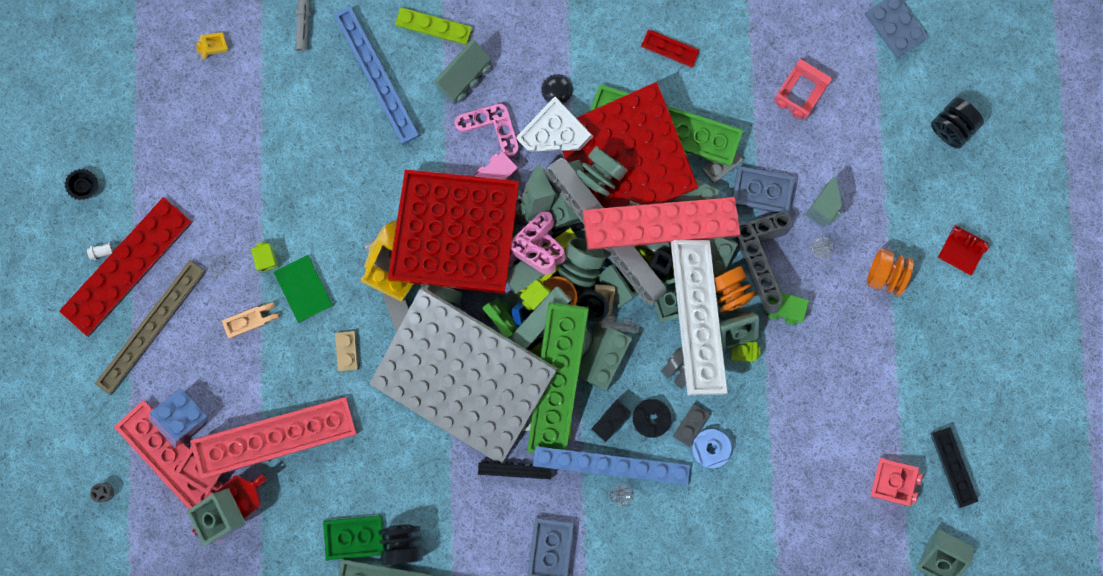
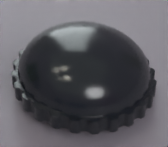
[541,74,573,104]
[64,169,98,201]
[576,291,610,322]

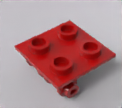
[937,225,989,276]

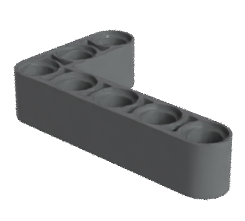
[737,212,791,314]

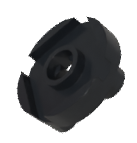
[633,399,671,438]

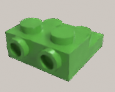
[483,298,519,339]

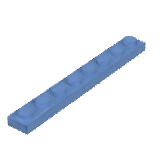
[334,7,419,145]
[533,446,690,485]

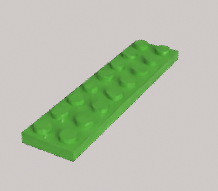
[590,84,743,167]
[527,302,588,453]

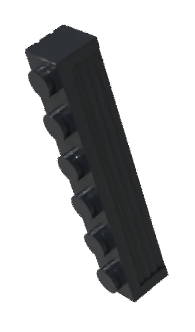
[478,460,552,480]

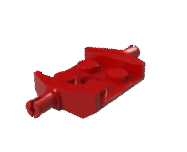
[192,473,268,536]

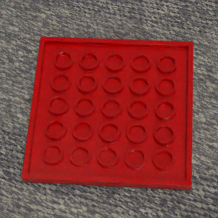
[562,82,699,208]
[388,169,519,293]

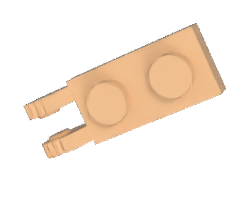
[222,302,279,339]

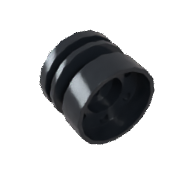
[931,98,984,149]
[379,524,423,565]

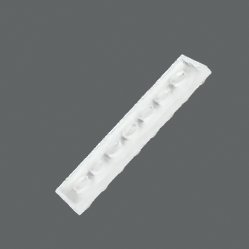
[671,240,727,396]

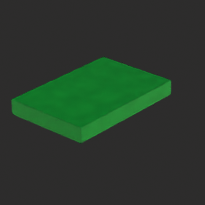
[274,255,333,323]
[323,515,385,561]

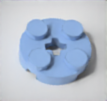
[692,429,732,468]

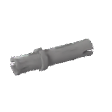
[295,0,311,51]

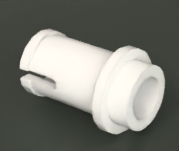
[87,242,113,260]

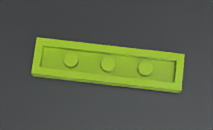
[395,7,472,46]

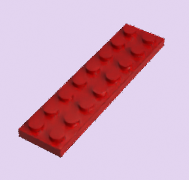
[59,197,192,337]

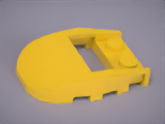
[360,221,413,302]

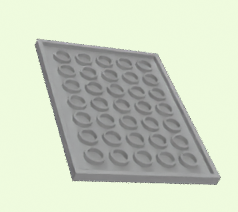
[370,287,558,464]

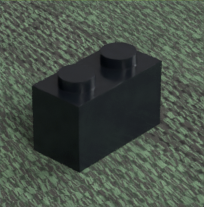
[591,399,631,442]

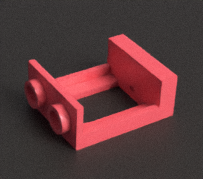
[774,59,832,119]

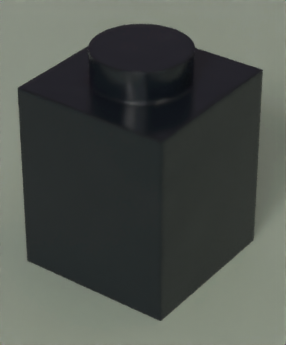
[649,249,673,278]

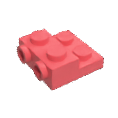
[174,446,222,495]
[871,458,923,507]

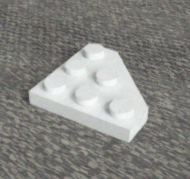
[516,97,593,152]

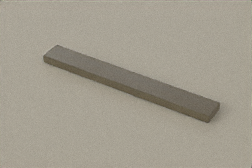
[95,260,206,395]

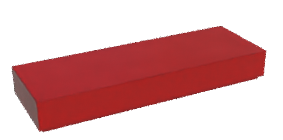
[641,29,700,68]

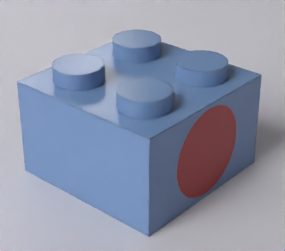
[149,389,207,448]

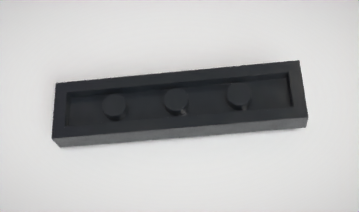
[930,427,978,508]

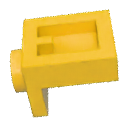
[196,32,228,59]

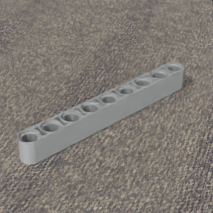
[545,158,666,305]

